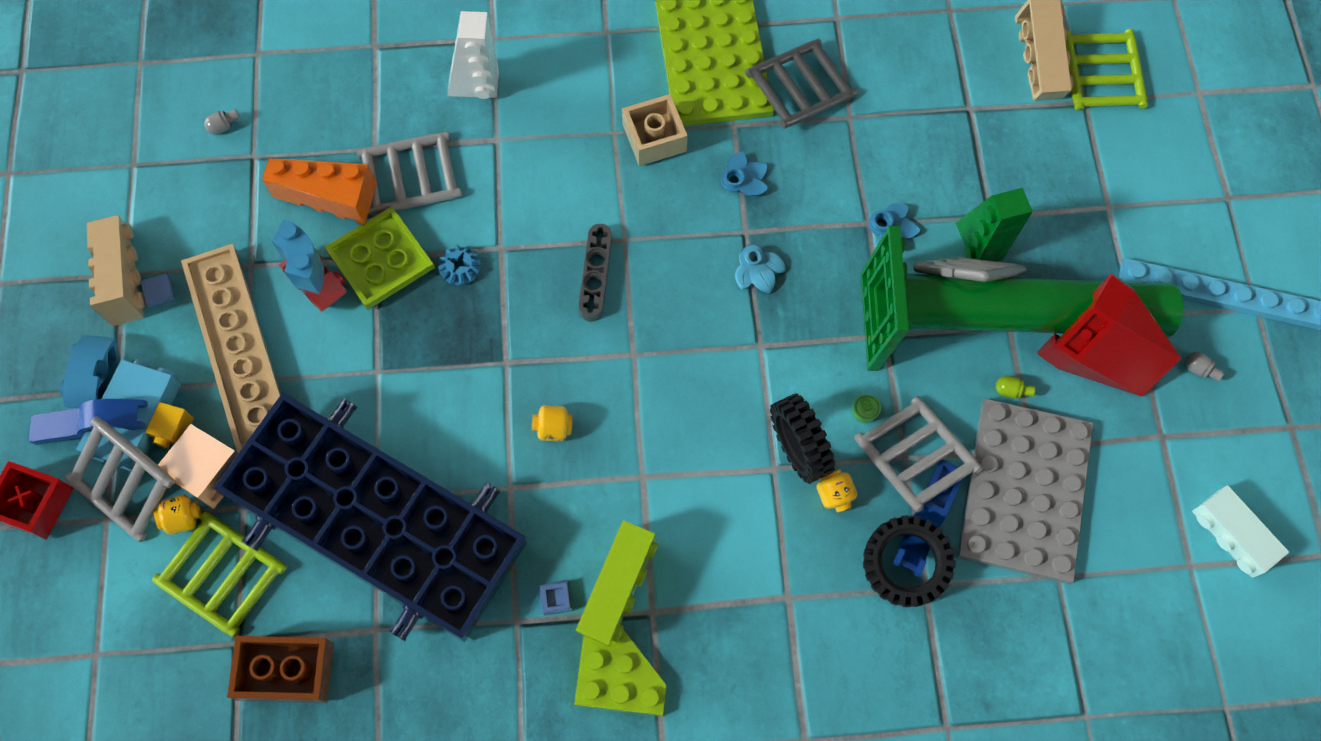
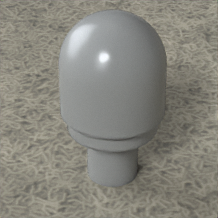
[204,109,240,135]
[1185,352,1225,382]

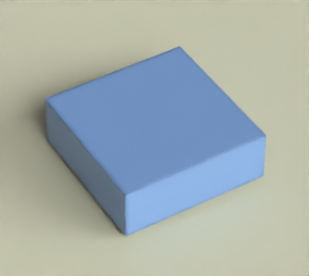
[141,273,175,307]
[540,581,572,616]

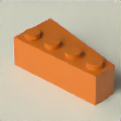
[262,158,377,226]

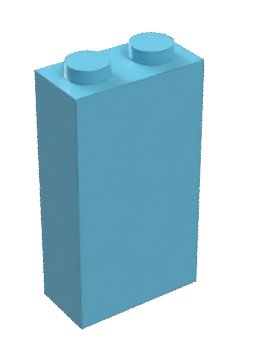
[76,359,181,472]

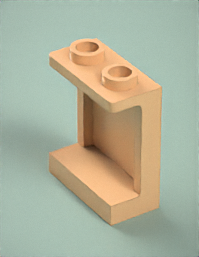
[158,424,238,509]

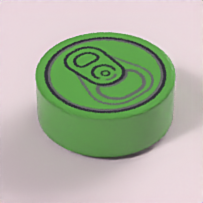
[852,394,881,423]

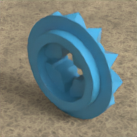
[438,245,481,285]

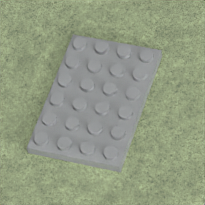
[957,398,1093,584]

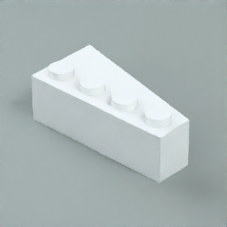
[447,11,499,99]

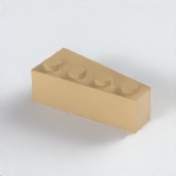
[1015,0,1073,101]
[87,215,146,326]

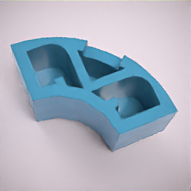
[272,219,324,294]
[59,335,119,408]

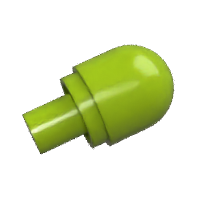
[995,375,1035,399]

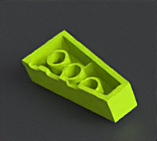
[575,520,659,647]

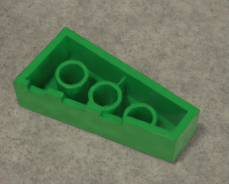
[956,188,1033,262]

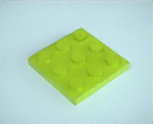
[325,206,435,310]

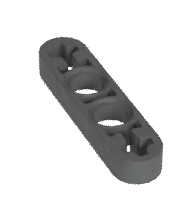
[579,224,612,322]

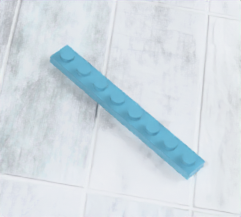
[1119,258,1321,330]

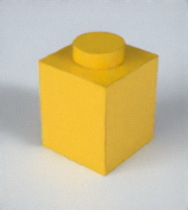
[145,402,194,449]

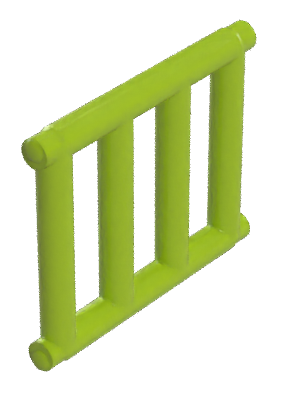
[1066,29,1148,111]
[152,511,288,638]

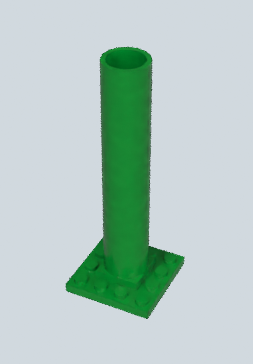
[861,225,1183,371]

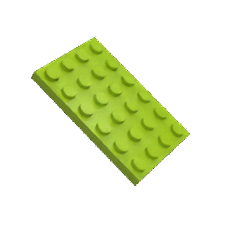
[655,0,774,126]

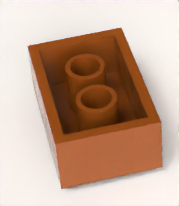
[227,636,334,703]

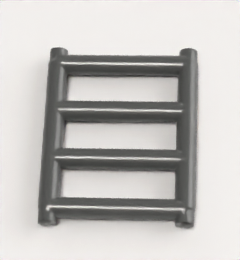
[745,38,857,129]

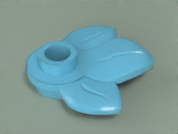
[735,245,786,294]

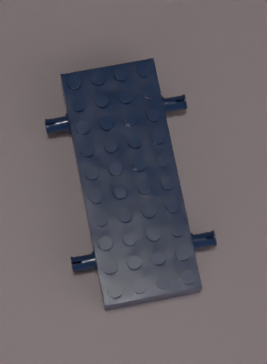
[213,392,527,643]

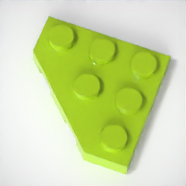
[574,629,666,716]

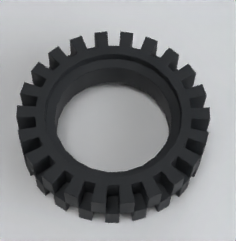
[770,393,835,484]
[863,515,956,607]

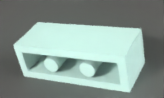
[1192,485,1289,578]

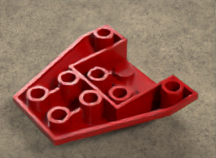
[1037,273,1181,397]

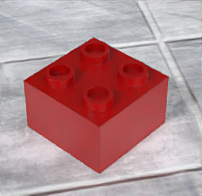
[0,461,74,540]

